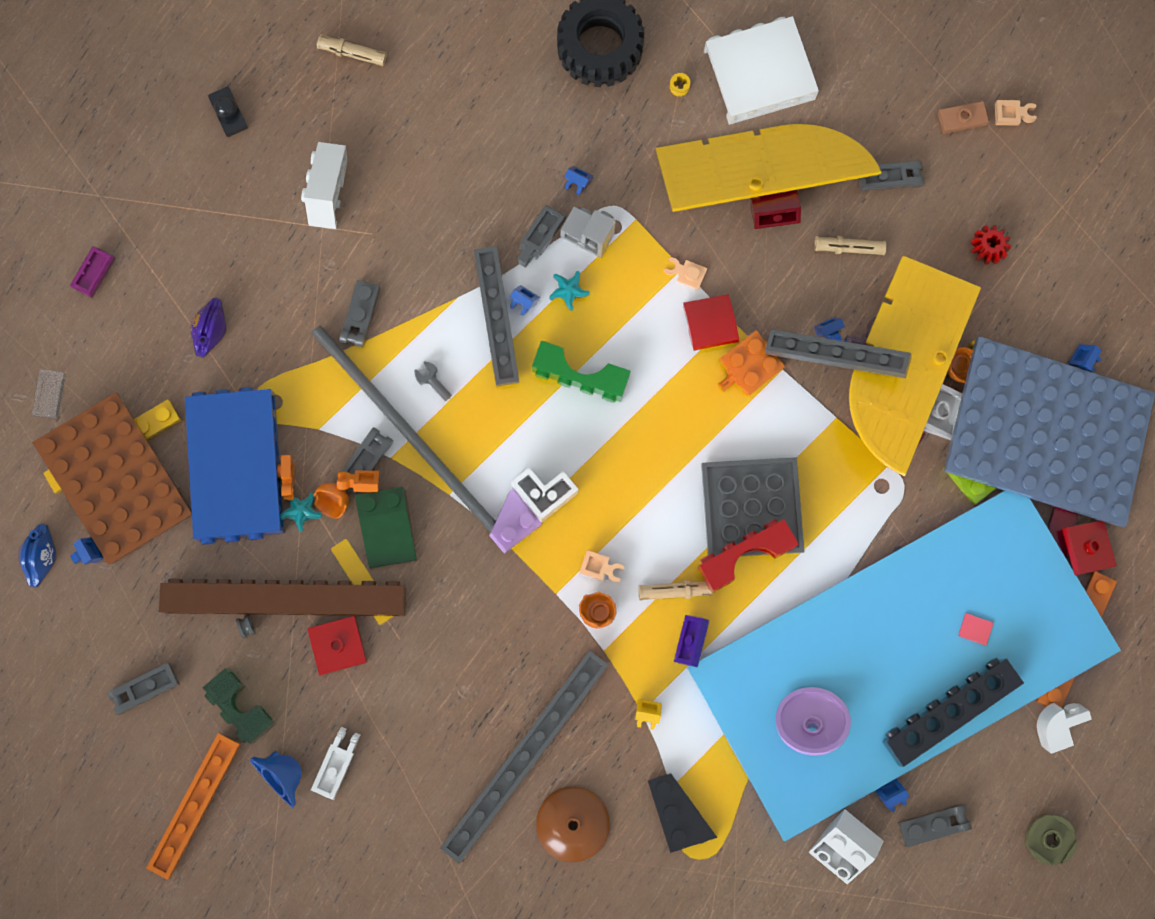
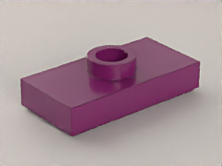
[70,246,115,298]

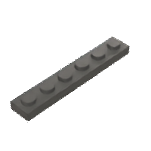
[474,246,519,387]
[765,329,912,379]

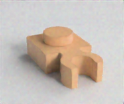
[995,100,1037,126]
[664,257,707,290]
[579,550,624,582]

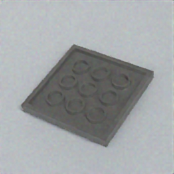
[701,457,805,557]

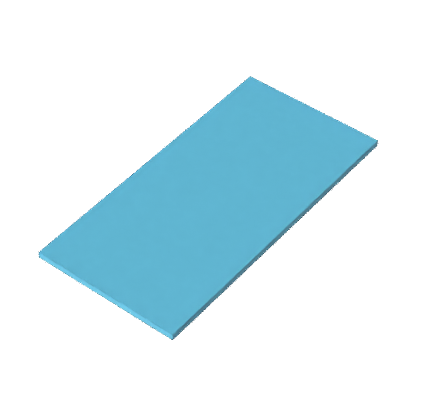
[687,491,1121,842]

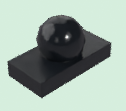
[208,86,248,138]

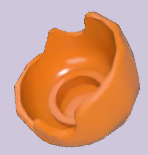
[947,347,973,383]
[313,482,350,519]
[579,591,617,629]

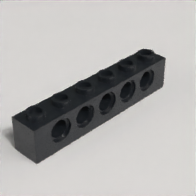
[882,658,1024,767]

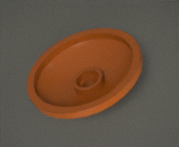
[536,787,610,862]

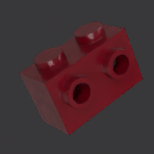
[750,190,801,229]

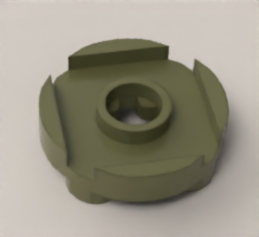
[1024,814,1077,865]

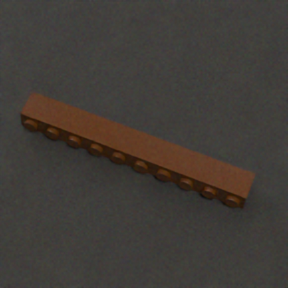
[159,578,406,616]

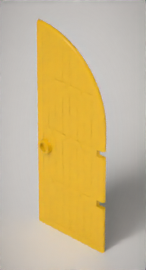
[655,124,882,212]
[849,256,981,476]

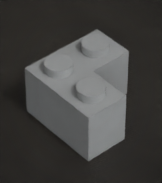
[561,207,616,258]

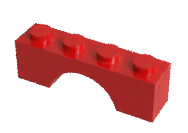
[698,519,799,593]

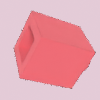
[958,613,993,646]

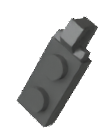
[517,205,566,268]

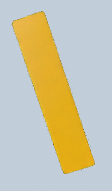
[331,539,393,625]

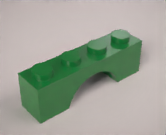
[532,340,631,403]

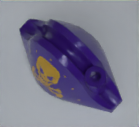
[190,298,226,358]

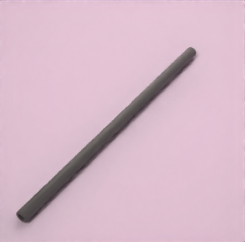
[312,326,496,533]

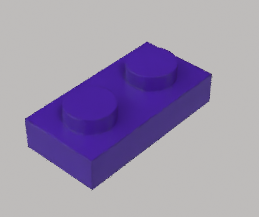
[674,615,709,668]

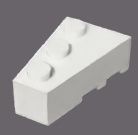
[301,142,347,229]

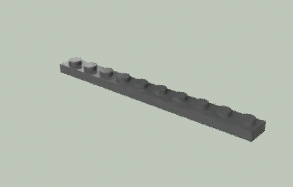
[440,650,608,863]

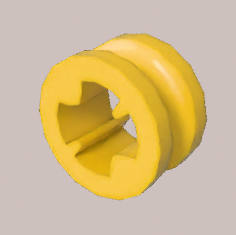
[670,73,690,96]

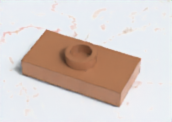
[938,101,989,134]

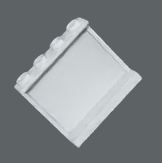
[704,16,819,125]

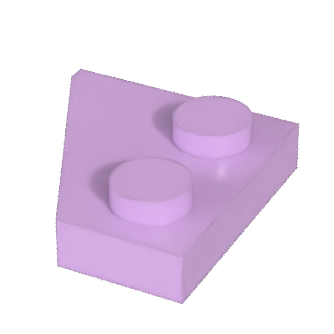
[489,489,542,554]

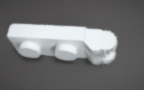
[311,727,361,800]

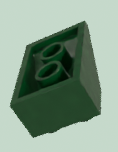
[355,487,417,569]

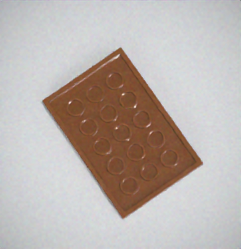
[32,392,192,565]

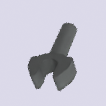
[414,361,452,401]

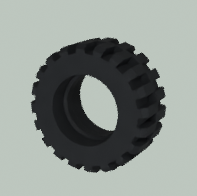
[557,0,645,87]

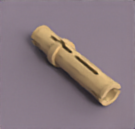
[317,34,387,67]
[814,236,886,256]
[638,580,712,601]

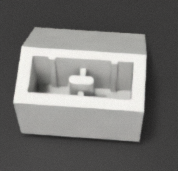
[809,810,884,884]

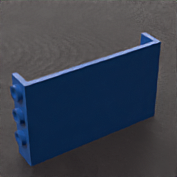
[185,387,284,545]

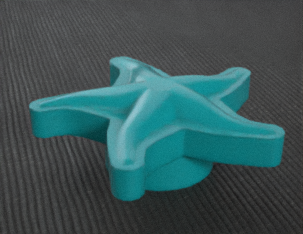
[549,271,590,311]
[280,493,322,532]

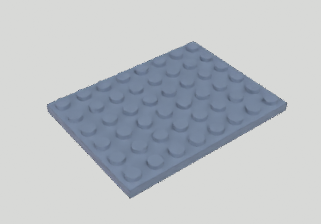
[944,336,1155,527]

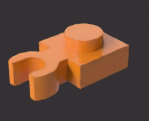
[277,455,295,500]
[337,470,379,493]

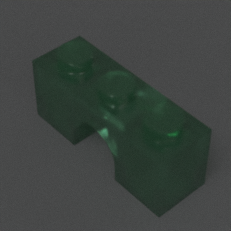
[202,668,276,744]

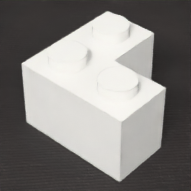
[511,468,579,523]

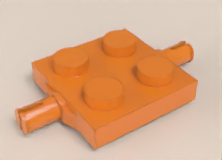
[718,330,785,397]

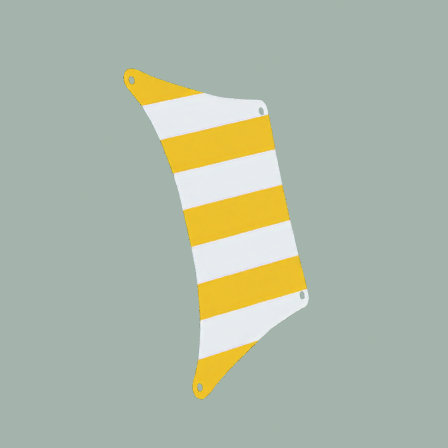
[257,206,905,860]

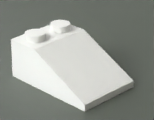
[924,384,962,440]

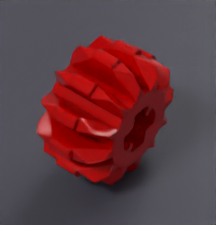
[970,225,1011,265]

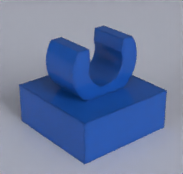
[564,166,593,195]
[510,285,540,316]
[814,317,845,341]
[1068,344,1102,373]
[70,537,104,564]
[875,779,909,812]

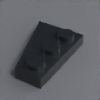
[647,773,717,853]

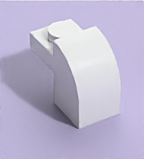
[1037,703,1092,754]

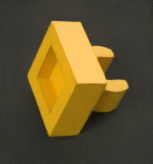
[635,699,662,730]

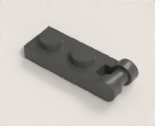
[859,161,925,191]
[339,280,380,348]
[335,427,394,495]
[107,663,180,715]
[898,804,972,847]

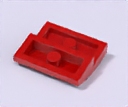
[683,294,739,351]

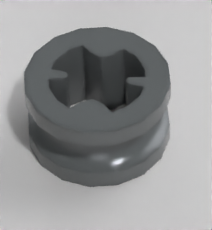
[236,614,256,639]

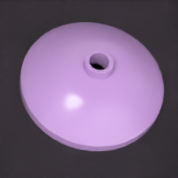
[776,687,851,755]

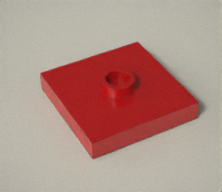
[1062,521,1117,576]
[307,616,367,676]

